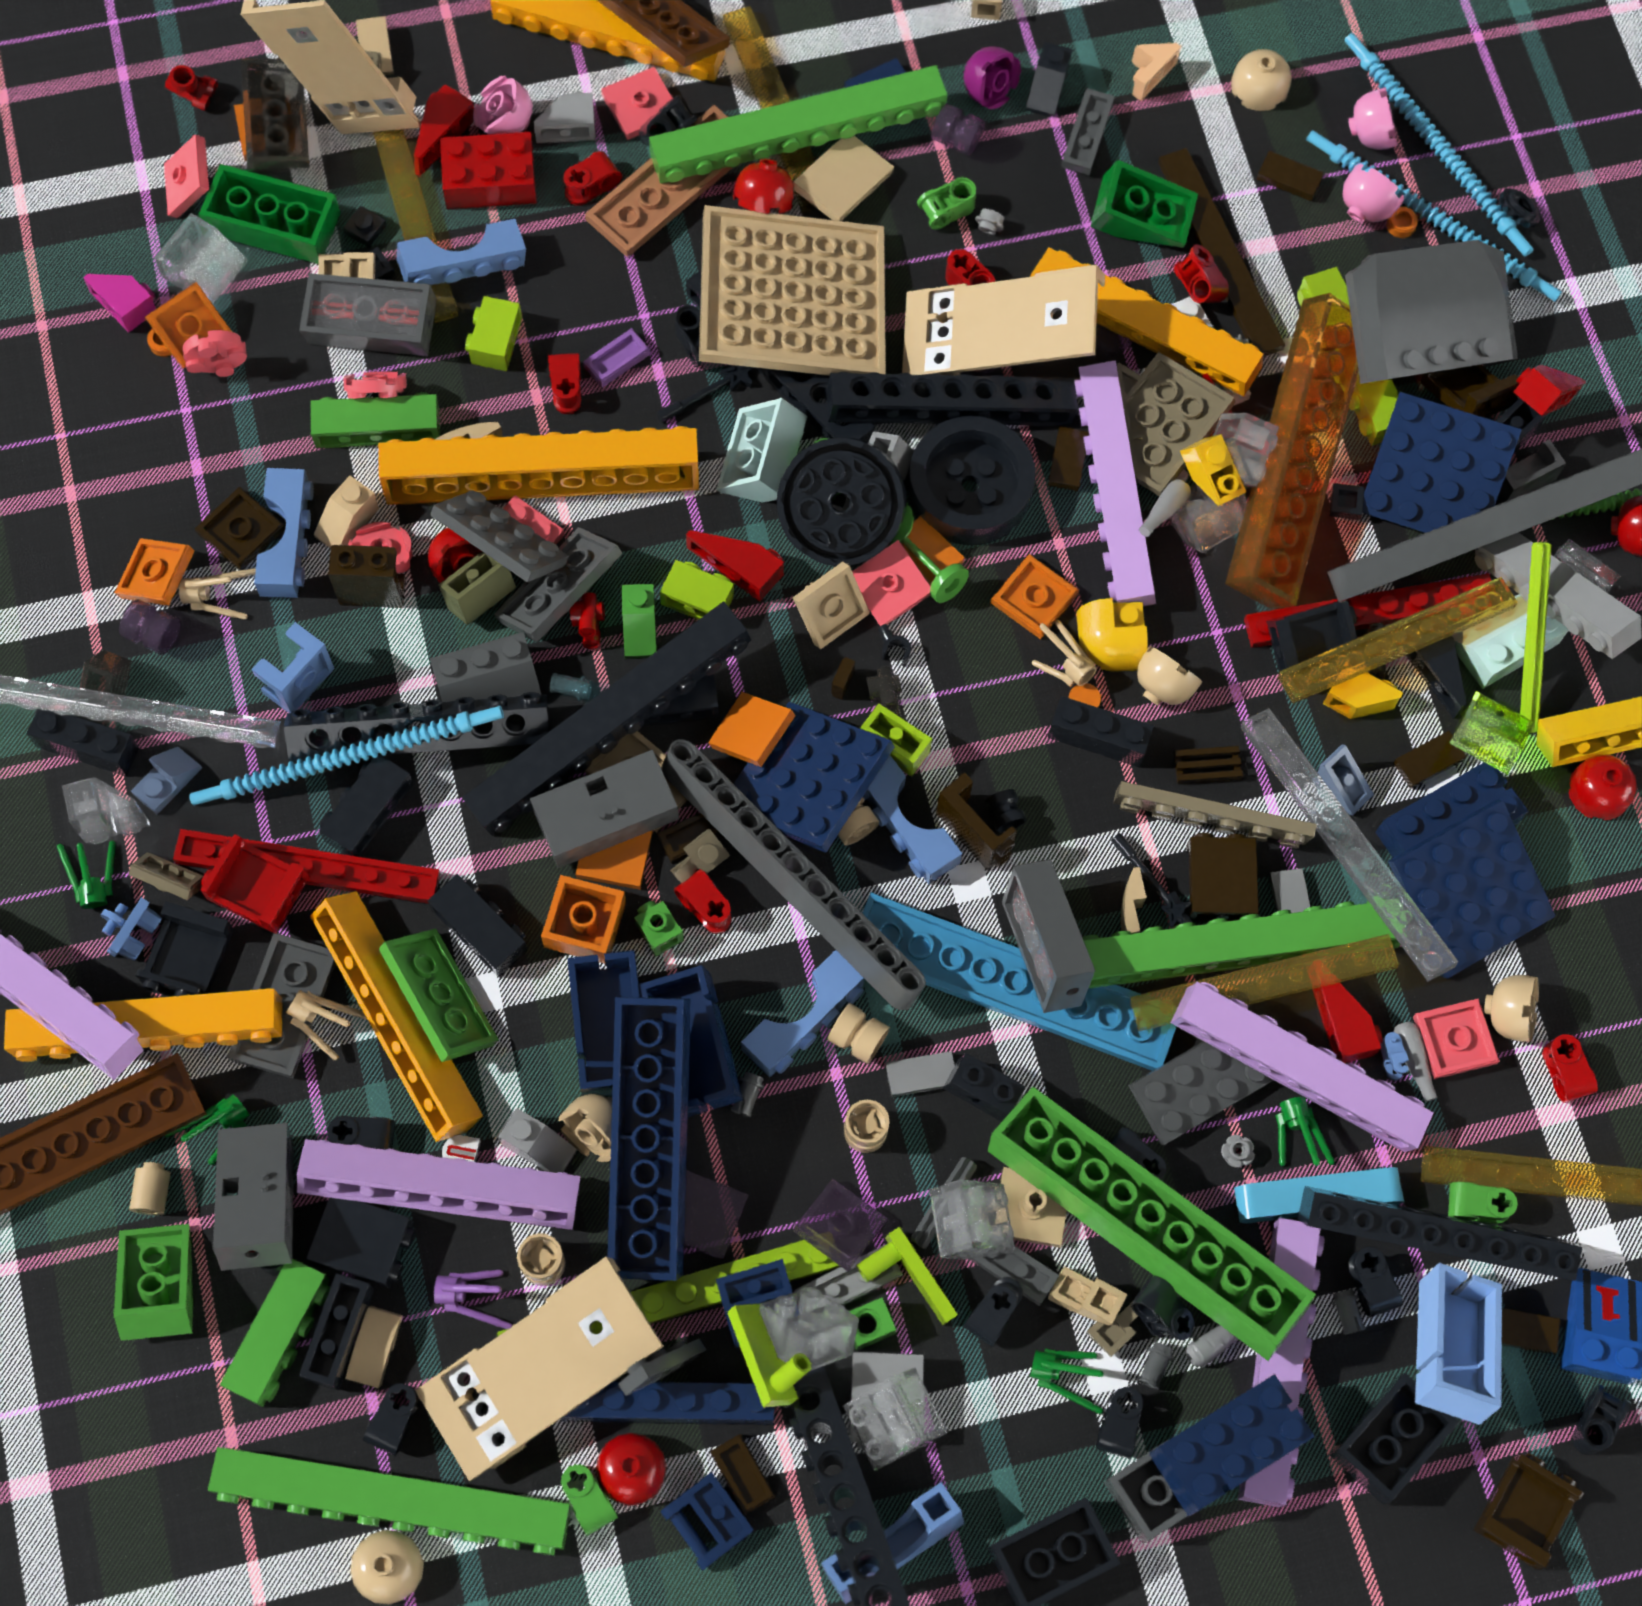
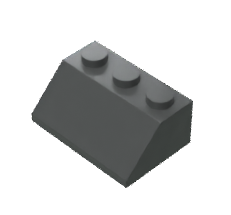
[430,632,542,702]

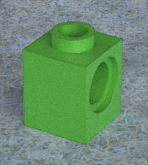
[840,1297,896,1351]

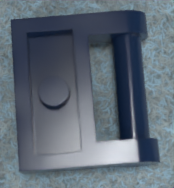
[660,1472,754,1571]

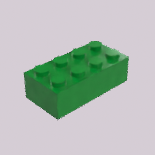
[199,164,341,264]

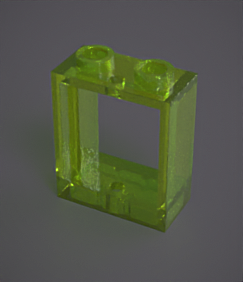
[1449,691,1534,775]

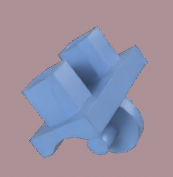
[100,898,162,961]

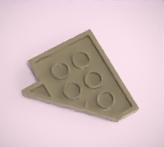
[1117,352,1235,496]

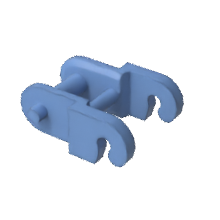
[1380,1032,1409,1081]

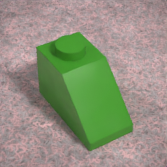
[622,584,657,659]

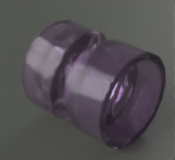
[931,103,985,157]
[119,599,181,655]

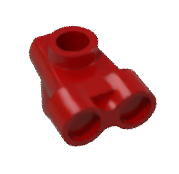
[165,65,218,111]
[570,593,605,649]

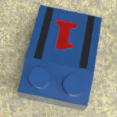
[1560,1267,1642,1385]

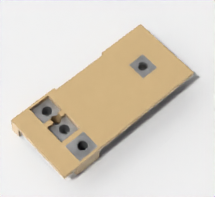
[241,0,421,135]
[902,264,1105,376]
[415,1257,663,1481]

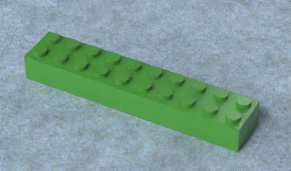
[988,1087,1316,1361]

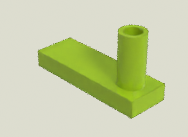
[856,1227,958,1325]
[727,1303,811,1408]

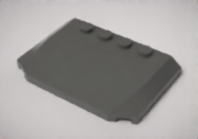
[1345,240,1518,384]

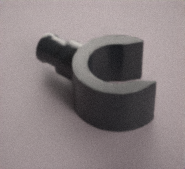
[878,624,911,667]

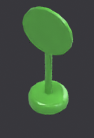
[886,503,969,603]

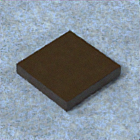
[194,486,285,571]

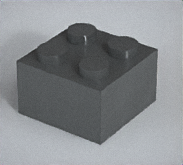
[1103,1440,1187,1544]

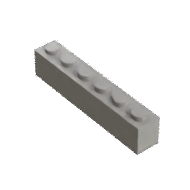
[1475,532,1641,659]

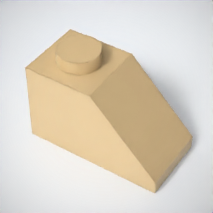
[314,476,379,548]

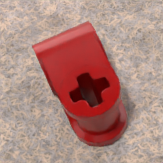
[564,151,622,205]
[1174,244,1229,303]
[548,353,581,414]
[674,869,732,934]
[1542,1034,1598,1103]

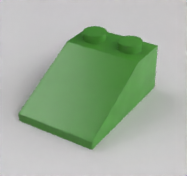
[114,1224,193,1341]

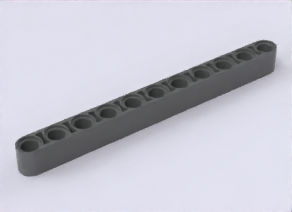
[1327,449,1642,601]
[661,739,926,1010]

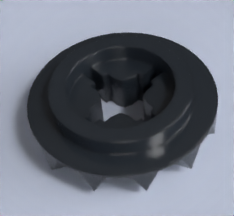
[1498,188,1540,228]

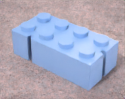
[1415,1263,1502,1425]

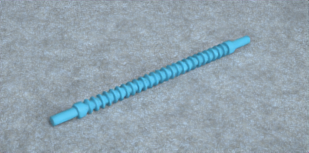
[1344,33,1534,257]
[1306,130,1562,302]
[189,706,504,806]

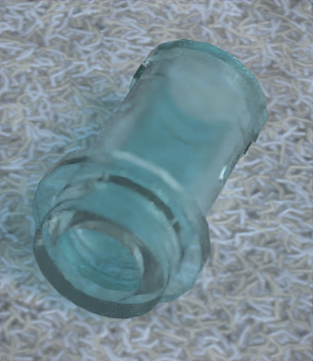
[550,672,592,701]

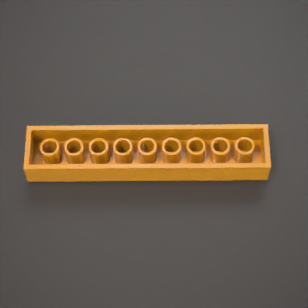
[378,426,699,505]

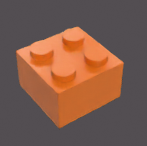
[541,875,626,964]

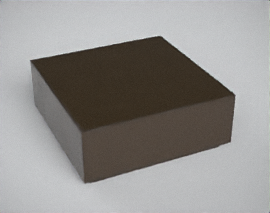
[831,657,856,700]

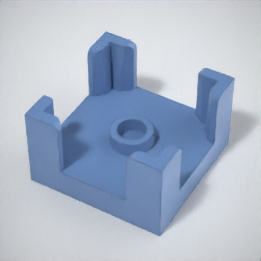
[252,622,334,713]

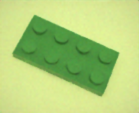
[379,929,499,1062]

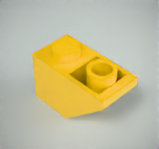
[1180,434,1246,506]
[1323,662,1403,719]

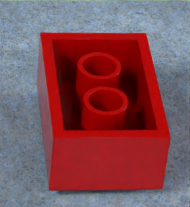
[440,132,537,209]

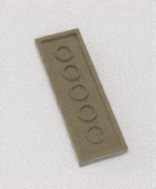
[1113,781,1317,849]

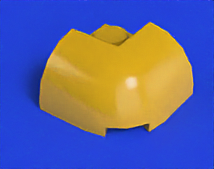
[1076,598,1148,671]

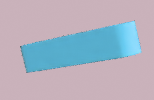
[1234,1167,1404,1223]

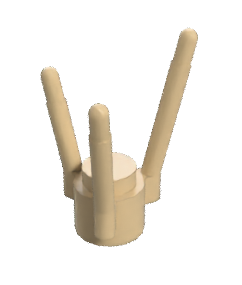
[179,568,256,620]
[1032,620,1097,687]
[286,990,368,1060]

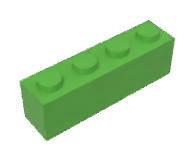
[311,392,440,448]
[220,1259,331,1407]

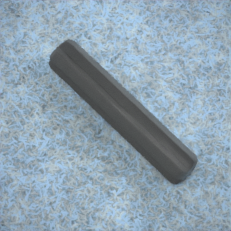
[911,1157,977,1249]

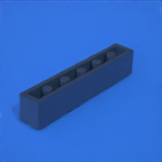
[561,1382,774,1425]

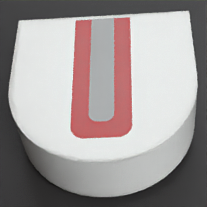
[442,1135,481,1162]

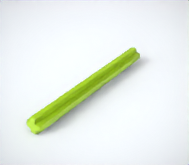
[1519,542,1552,733]

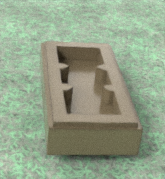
[128,852,203,900]

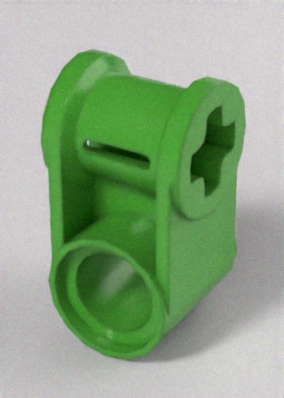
[917,177,976,230]
[1448,1182,1518,1224]
[561,1464,618,1536]

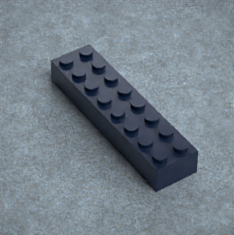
[608,997,691,1281]

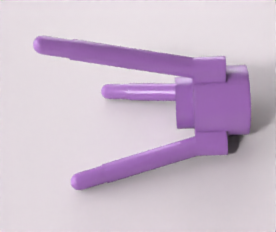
[434,1270,513,1329]

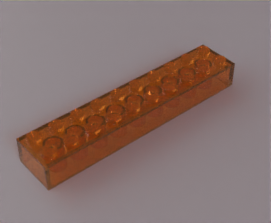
[1225,293,1359,609]

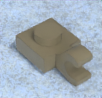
[670,829,730,883]
[1086,1300,1138,1358]

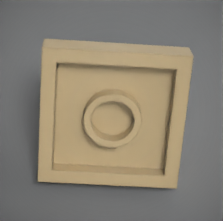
[793,562,870,649]
[993,1167,1067,1248]

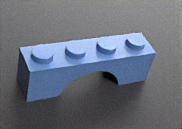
[397,219,526,285]
[254,468,314,598]
[863,755,963,885]
[741,950,864,1078]
[822,1482,964,1604]

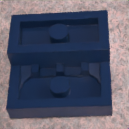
[716,1259,802,1348]

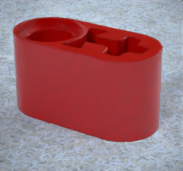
[945,249,996,286]

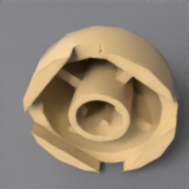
[1231,49,1292,111]
[1137,646,1203,706]
[1484,975,1539,1042]
[559,1094,612,1162]
[350,1530,424,1605]

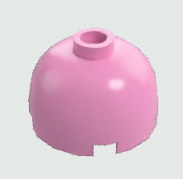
[473,76,533,134]
[1348,87,1398,150]
[1342,164,1404,222]

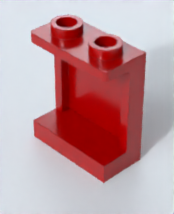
[201,834,310,934]

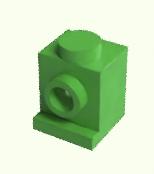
[634,901,684,957]

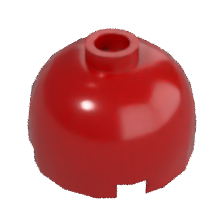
[733,158,794,214]
[1611,495,1642,557]
[428,528,482,583]
[1568,754,1637,820]
[596,1433,667,1506]

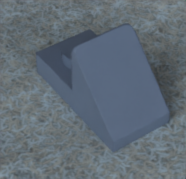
[1314,744,1374,815]
[131,746,202,815]

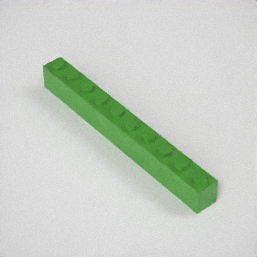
[649,65,947,184]
[1082,897,1407,989]
[208,1447,572,1556]

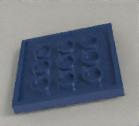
[1363,392,1522,550]
[734,702,895,853]
[1388,800,1555,979]

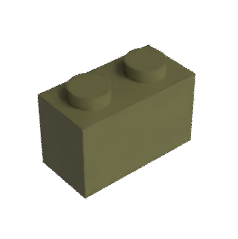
[439,551,516,625]

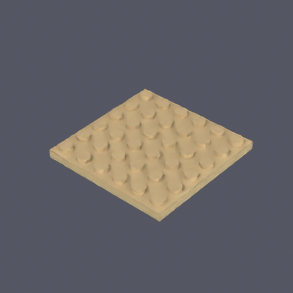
[699,205,886,375]

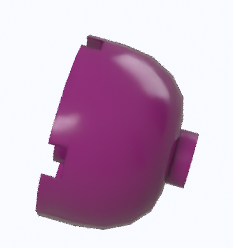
[963,46,1021,109]

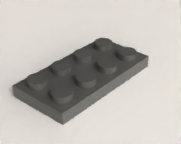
[430,490,569,582]
[494,527,623,642]
[227,933,336,1079]
[1128,1041,1273,1145]

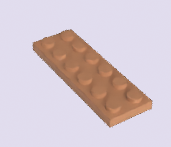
[585,105,732,258]

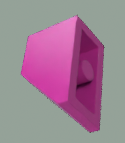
[83,274,156,333]

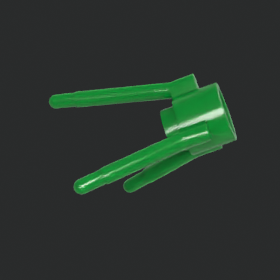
[57,840,115,909]
[164,1094,250,1165]
[1275,1097,1335,1167]
[1030,1348,1104,1415]

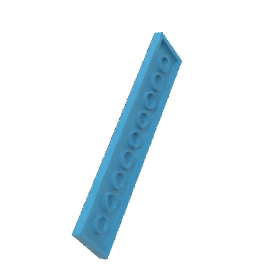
[862,892,1177,1071]

